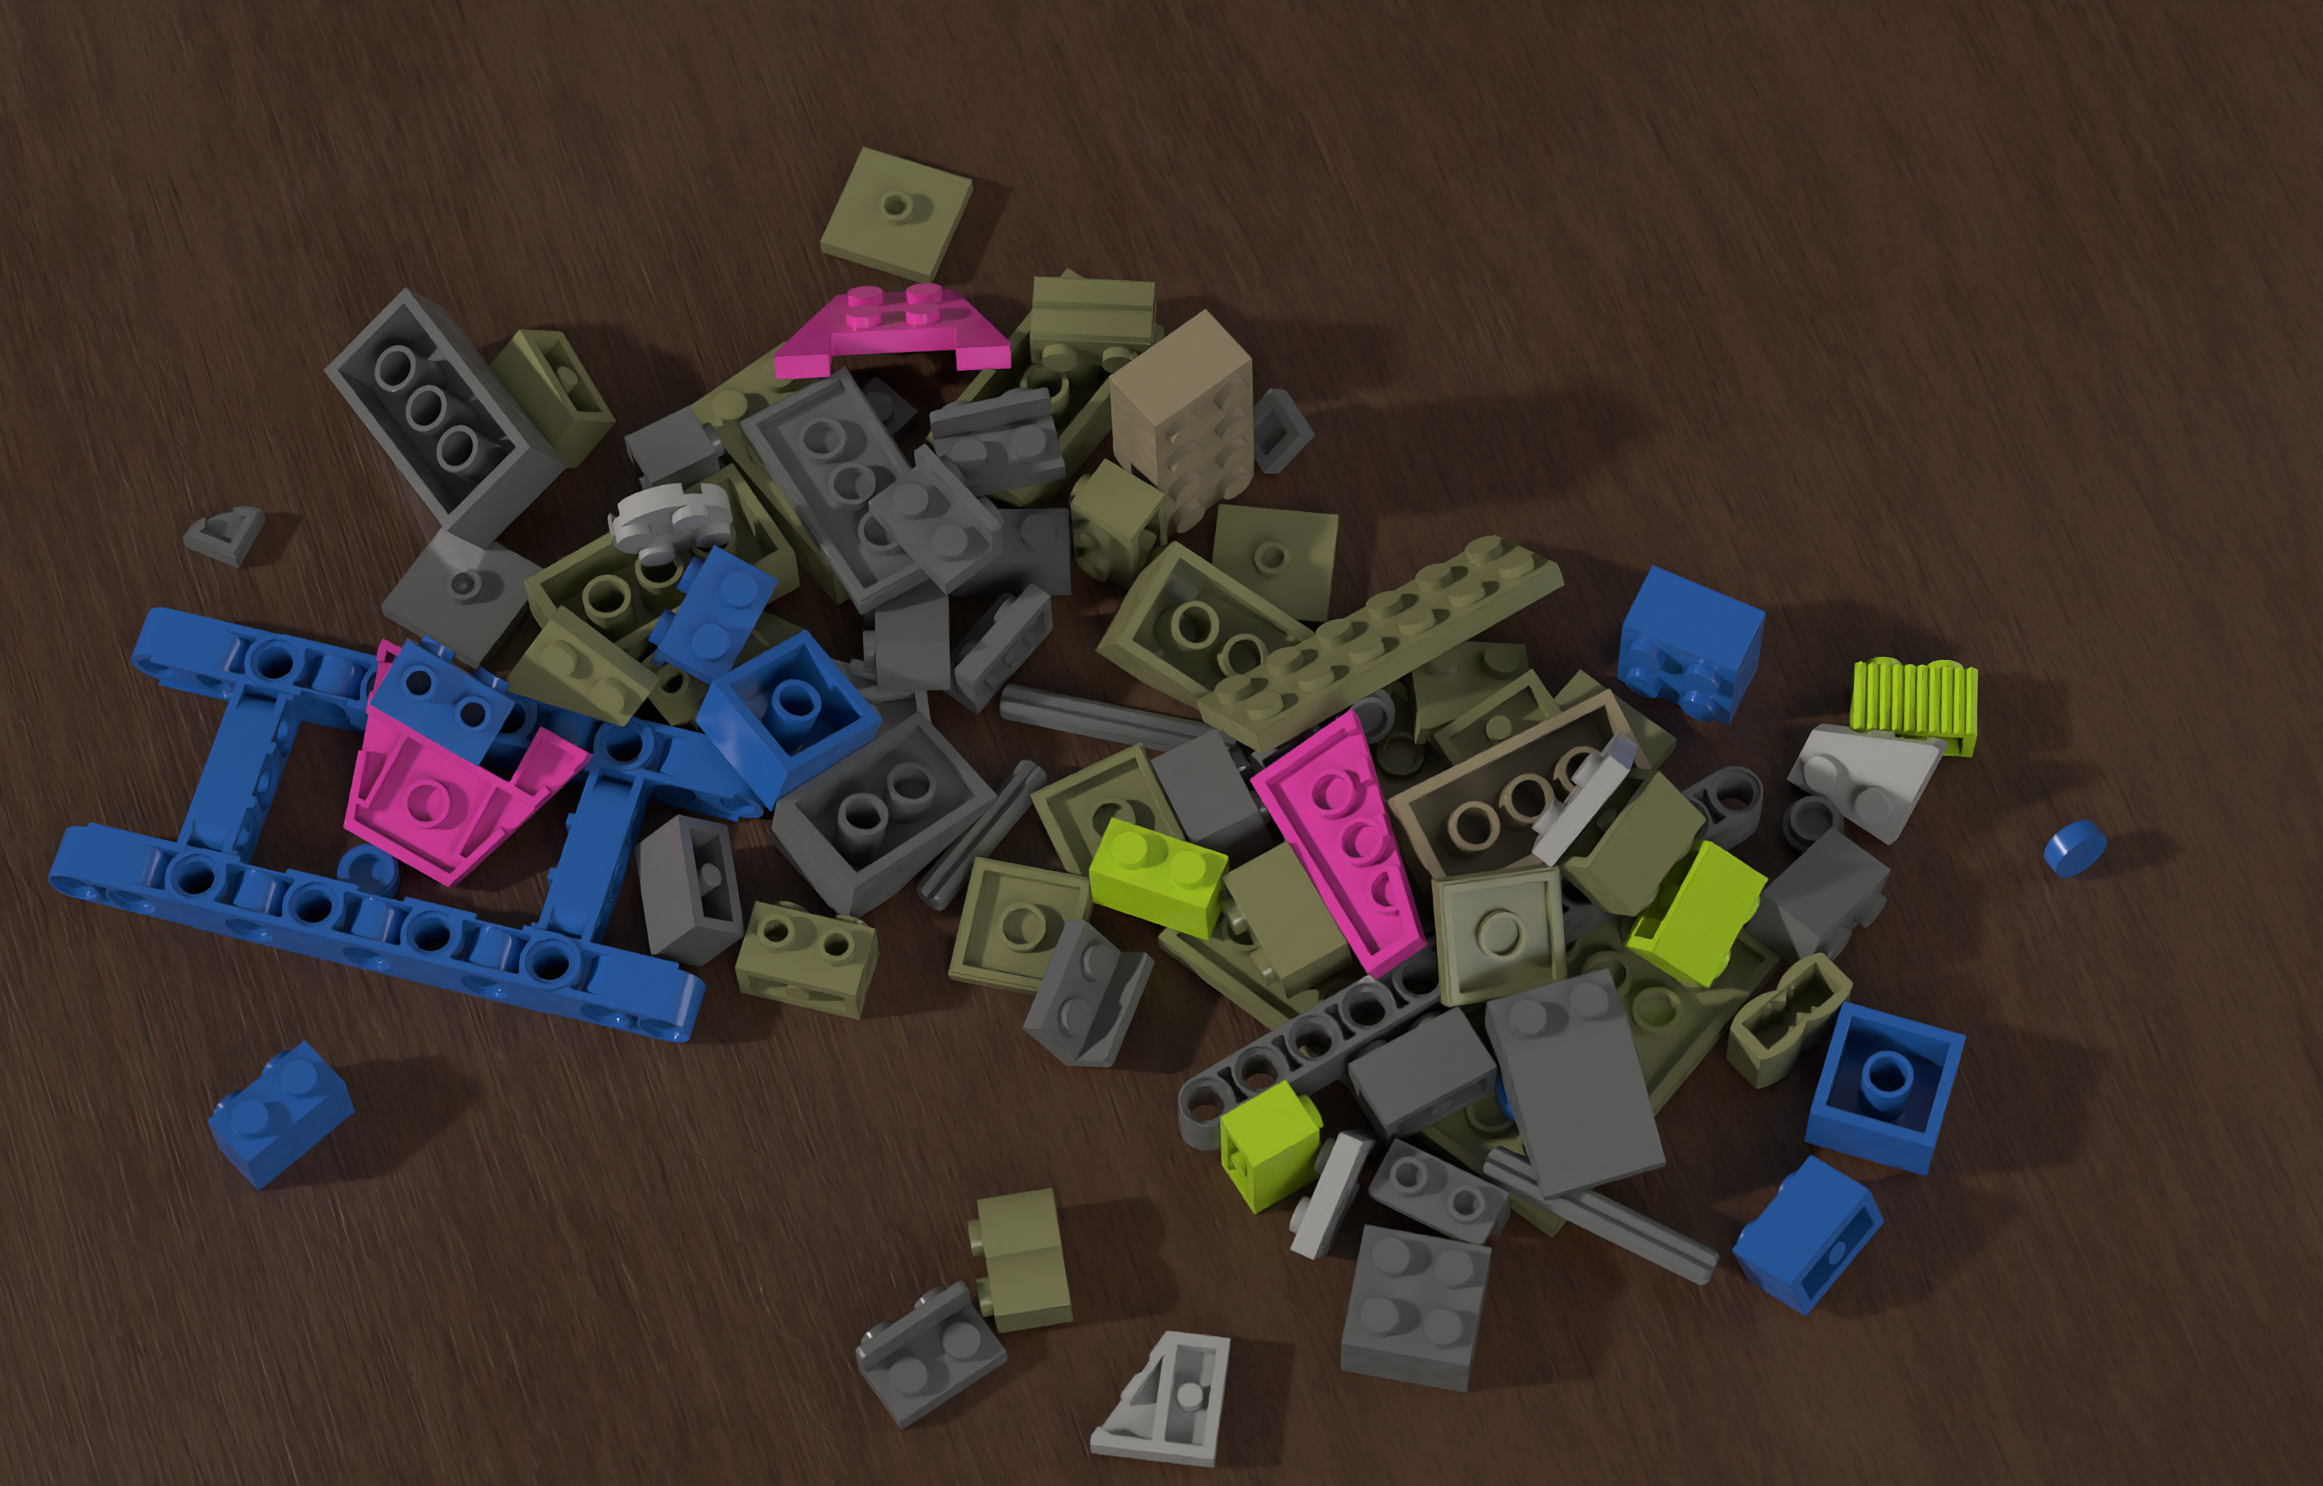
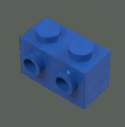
[370,634,516,767]
[207,1040,355,1191]
[1732,1155,1884,1317]

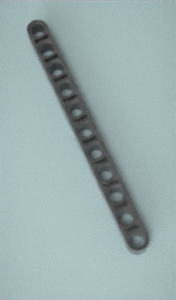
[1178,766,1763,1151]

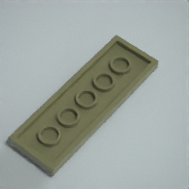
[1196,535,1565,754]

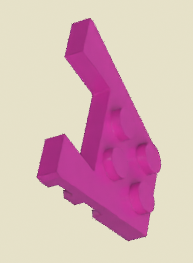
[774,283,1011,379]
[343,638,593,888]

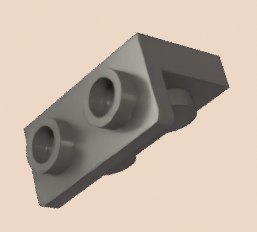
[929,388,1066,497]
[868,444,1004,595]
[942,582,1053,715]
[1023,920,1155,1067]
[1368,1138,1510,1246]
[856,1281,1008,1430]

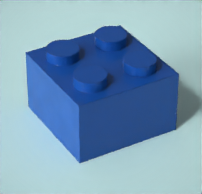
[1617,565,1766,726]
[695,630,882,811]
[1804,1001,1966,1177]

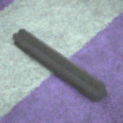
[999,684,1238,752]
[1482,1146,1719,1285]

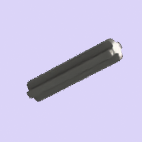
[916,759,1048,911]

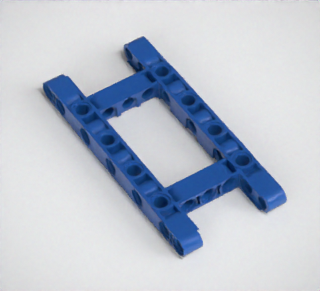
[48,607,766,1043]

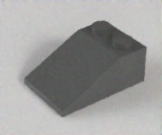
[769,710,998,919]
[1484,968,1666,1201]

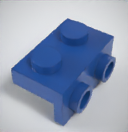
[648,545,779,685]

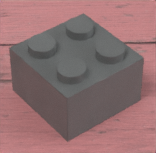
[1341,1225,1491,1393]

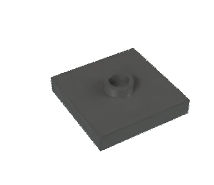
[381,526,543,669]

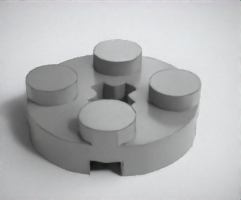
[607,483,733,566]

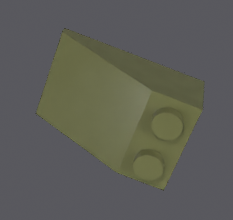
[1094,541,1316,711]

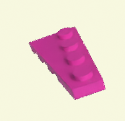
[1250,709,1427,980]

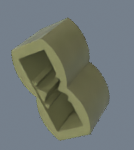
[1726,952,1853,1089]
[967,1188,1074,1333]

